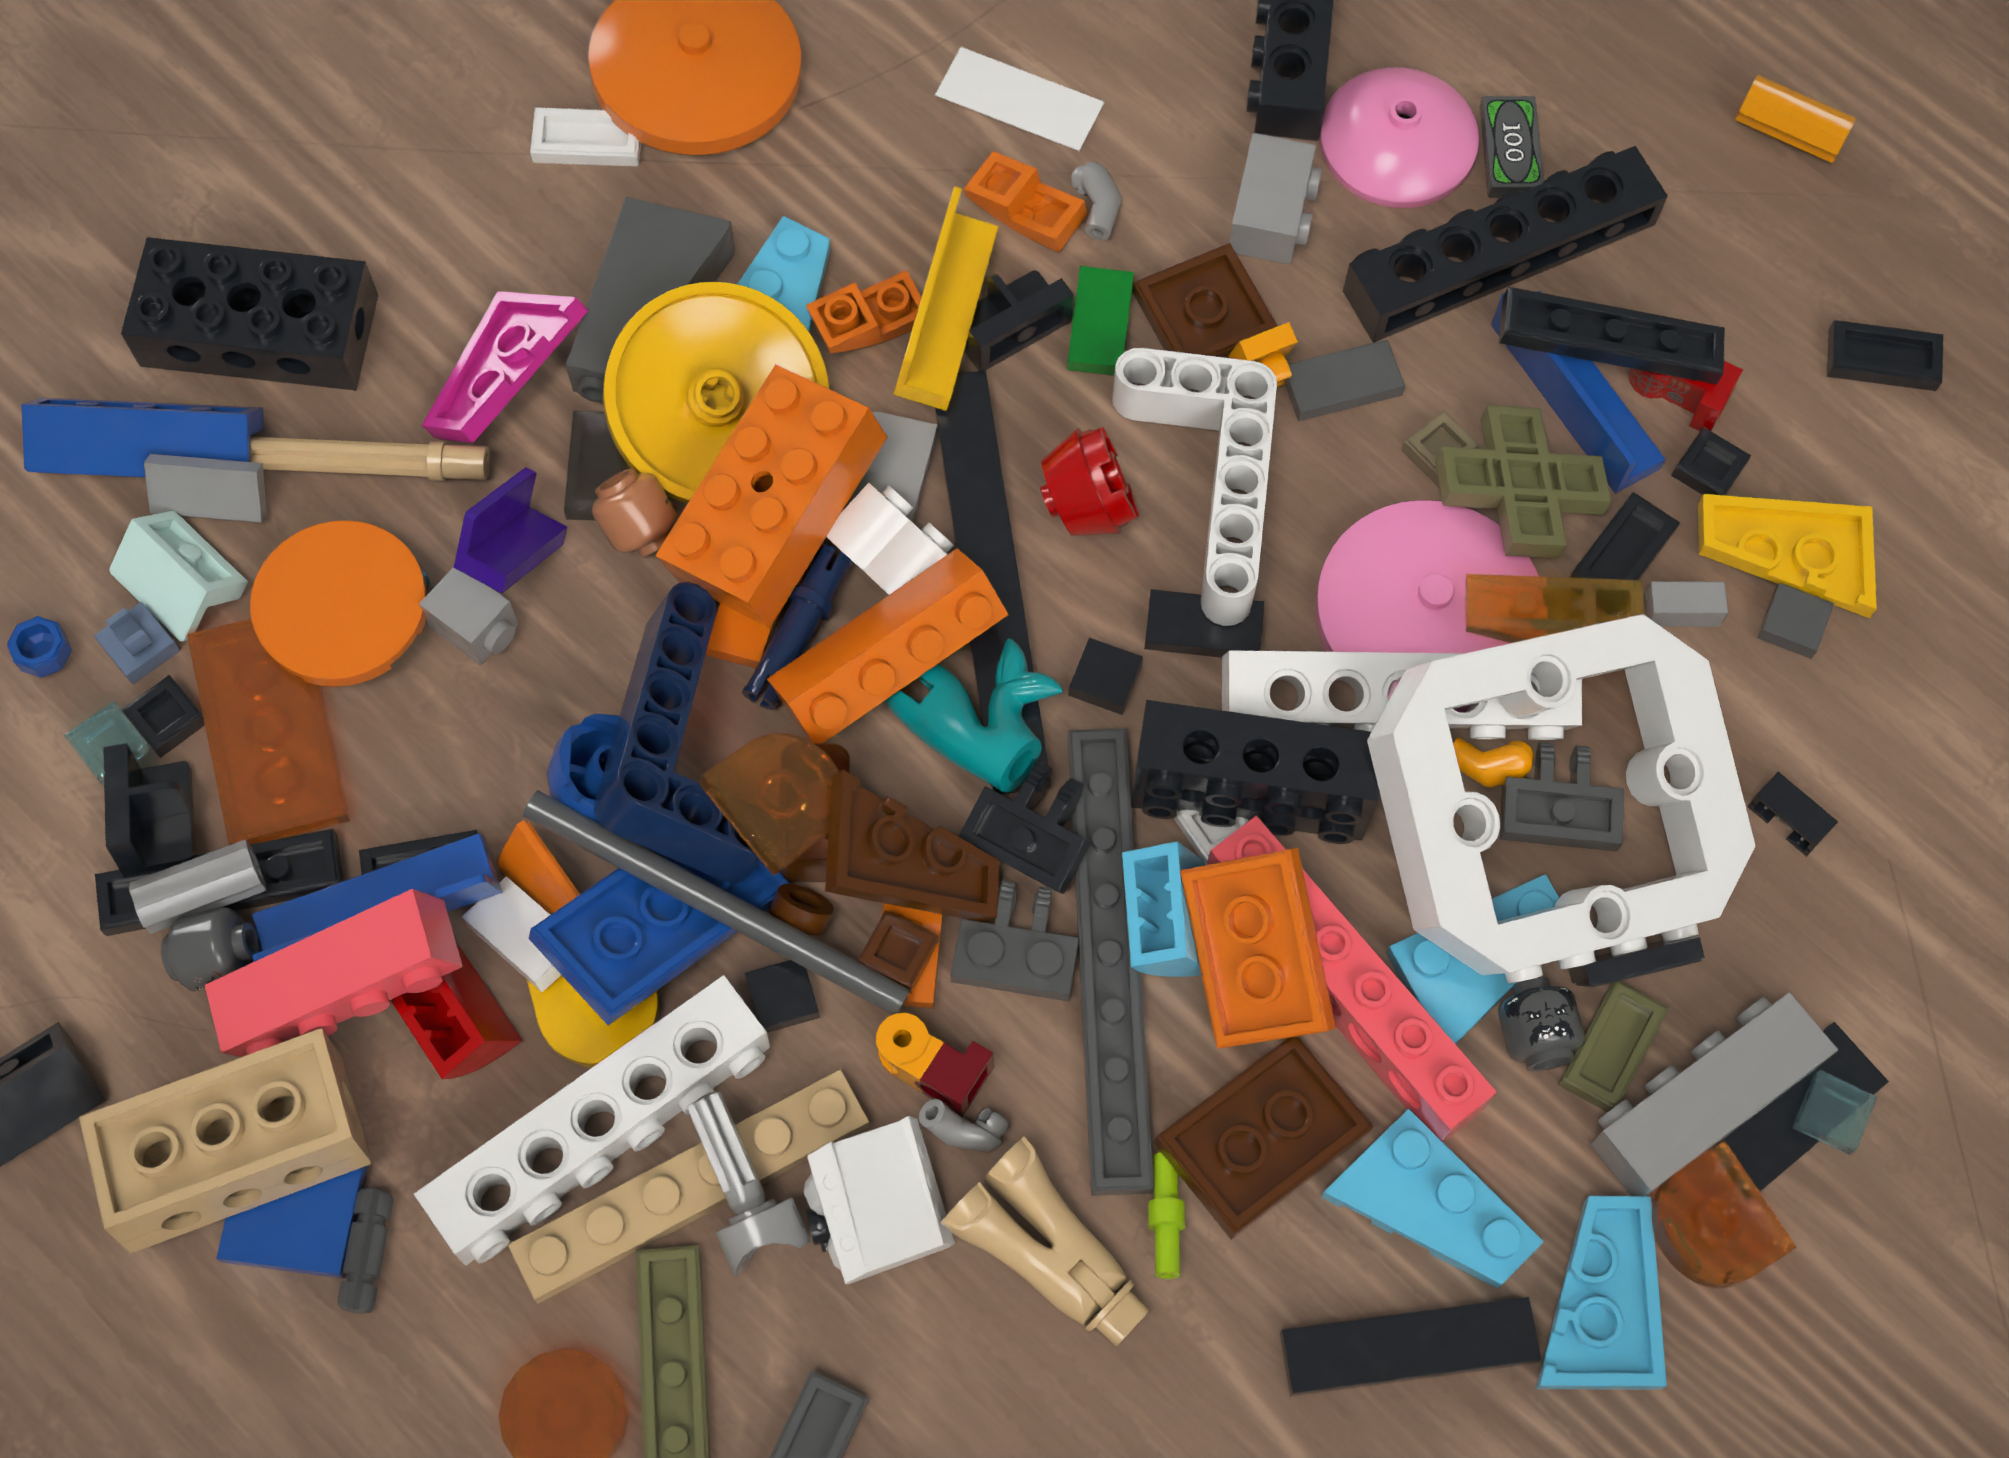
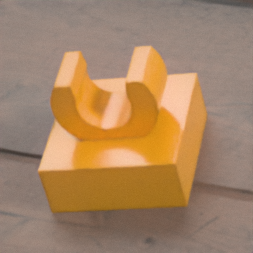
[1228,322,1298,387]

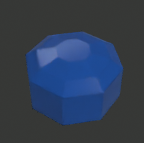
[7,616,72,678]

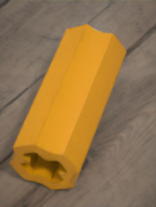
[1735,75,1856,163]

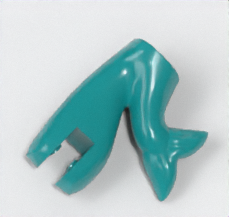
[885,638,1062,793]

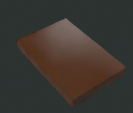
[1153,1036,1373,1240]

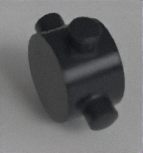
[806,1208,831,1252]

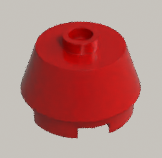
[1040,427,1139,536]

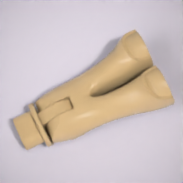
[941,1136,1150,1347]

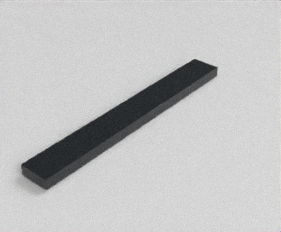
[934,370,1051,794]

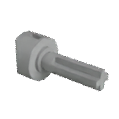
[687,1092,811,1277]

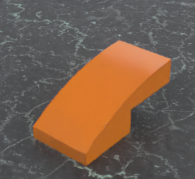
[964,151,1088,253]

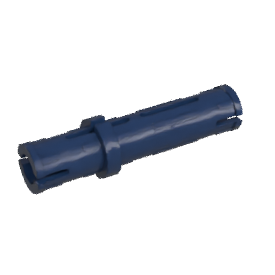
[742,545,852,710]

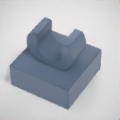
[94,602,180,685]

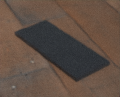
[1707,1021,1889,1200]

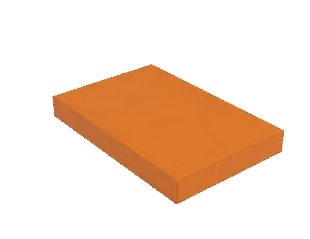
[1180,847,1336,1049]

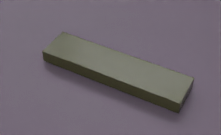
[636,1245,710,1458]

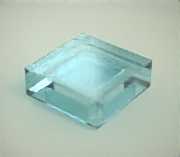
[64,701,151,784]
[1793,1070,1877,1155]

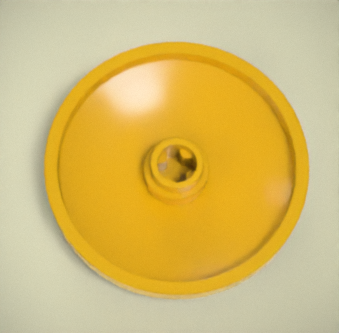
[603,282,829,504]

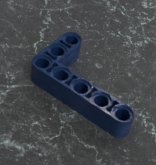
[594,582,777,883]

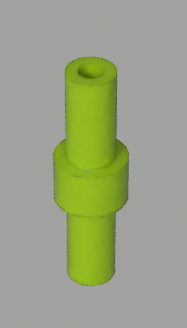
[1148,1152,1186,1279]

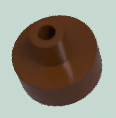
[769,884,834,936]

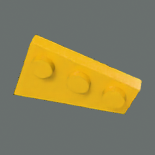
[1698,494,1877,618]

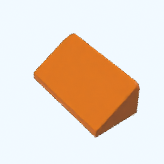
[498,820,580,915]

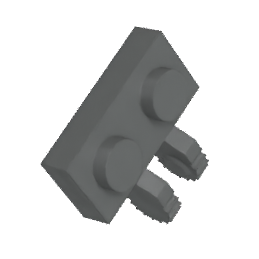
[1500,742,1624,851]
[951,880,1079,1002]

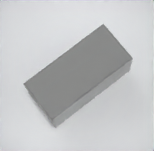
[1643,581,1728,627]

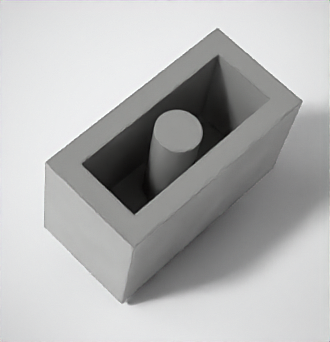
[1229,133,1322,265]

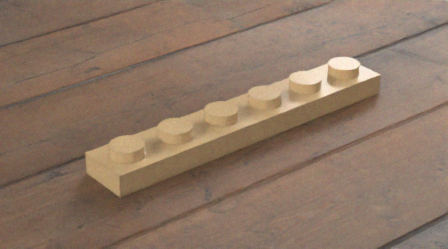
[508,1069,870,1304]

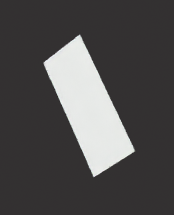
[935,47,1104,151]

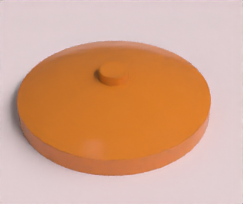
[589,0,801,155]

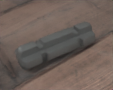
[337,1188,393,1314]

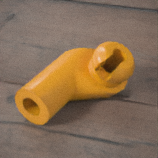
[1453,736,1534,788]

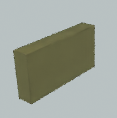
[1558,981,1669,1113]

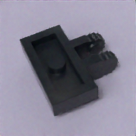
[958,762,1091,894]

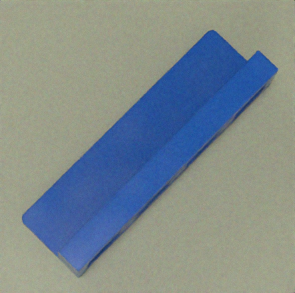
[1491,290,1666,494]
[21,398,264,477]
[252,833,502,962]

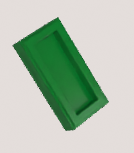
[1067,266,1134,376]

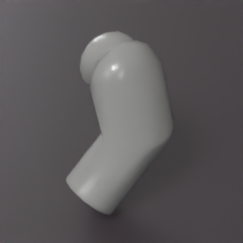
[1071,161,1122,240]
[919,1099,1009,1153]

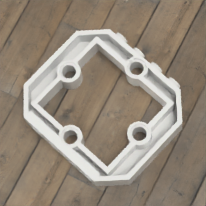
[1367,614,1756,983]

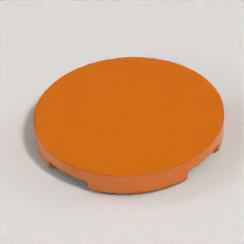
[250,520,428,687]

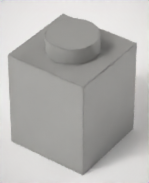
[419,568,519,666]

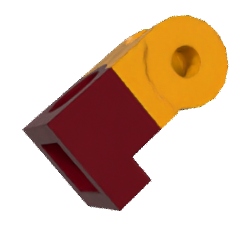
[876,1013,994,1118]

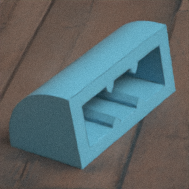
[1122,841,1204,977]

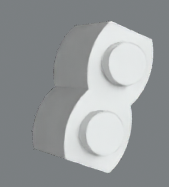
[826,483,954,595]

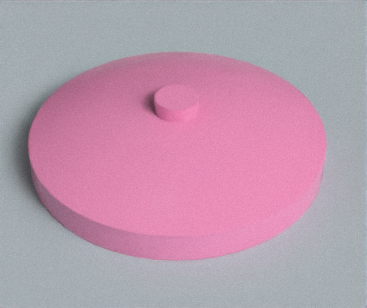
[1315,500,1545,713]

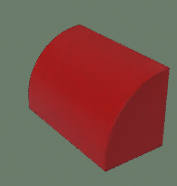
[390,946,523,1079]

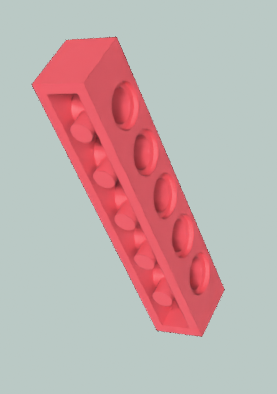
[1207,816,1497,1143]

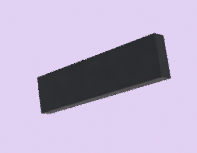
[1499,287,1725,384]
[95,828,343,936]
[1280,1297,1542,1396]

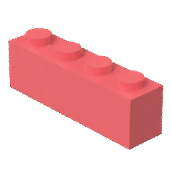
[205,889,463,1057]

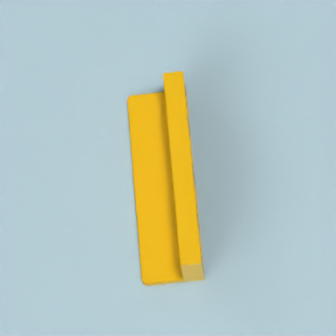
[893,186,998,411]

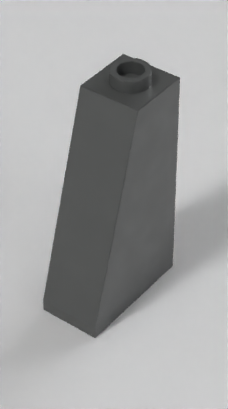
[566,197,735,403]

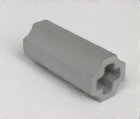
[129,839,266,934]

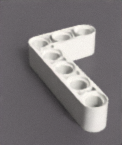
[1112,348,1277,626]

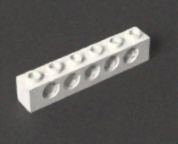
[1222,651,1582,740]
[414,975,770,1266]

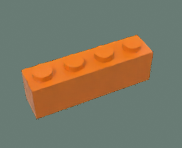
[767,548,1009,743]

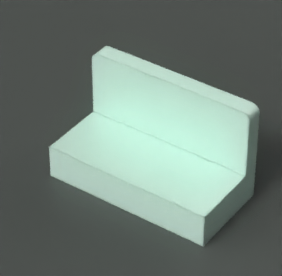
[110,510,248,641]

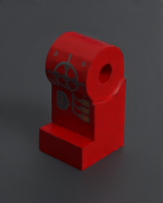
[1629,361,1743,431]

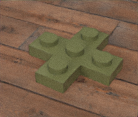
[1435,405,1611,558]

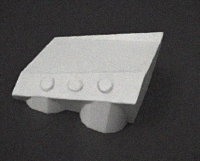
[804,1116,955,1285]

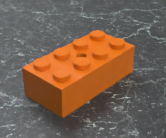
[655,364,888,628]

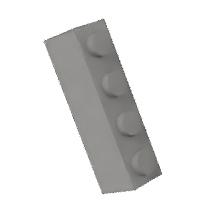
[1590,992,1838,1196]

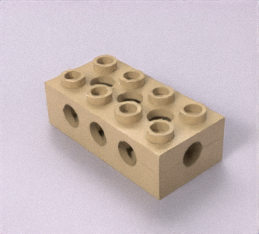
[79,1028,372,1254]

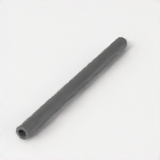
[523,790,910,1015]

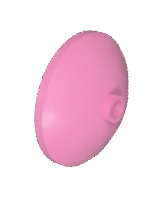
[1319,67,1479,208]

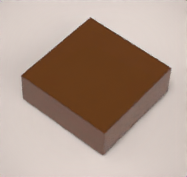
[858,910,939,993]

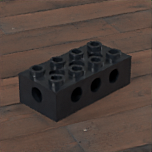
[121,237,378,391]
[1131,700,1379,844]

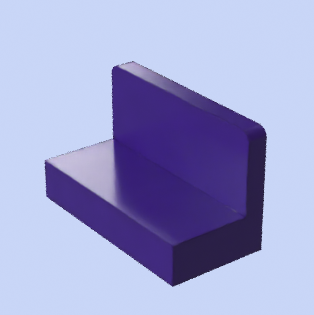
[453,467,567,594]

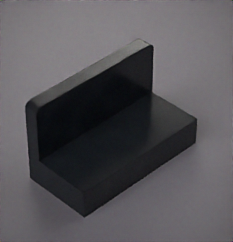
[0,1022,104,1166]

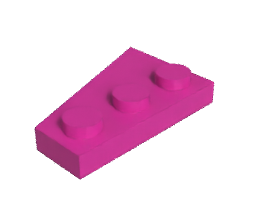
[421,291,588,443]

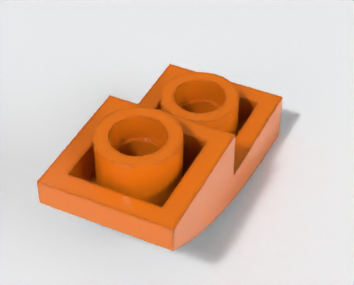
[806,270,921,354]

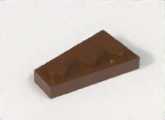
[825,770,999,923]

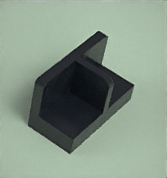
[964,270,1074,371]
[103,743,195,877]

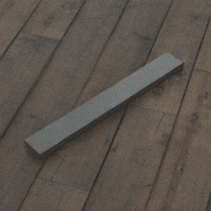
[1068,728,1154,1196]

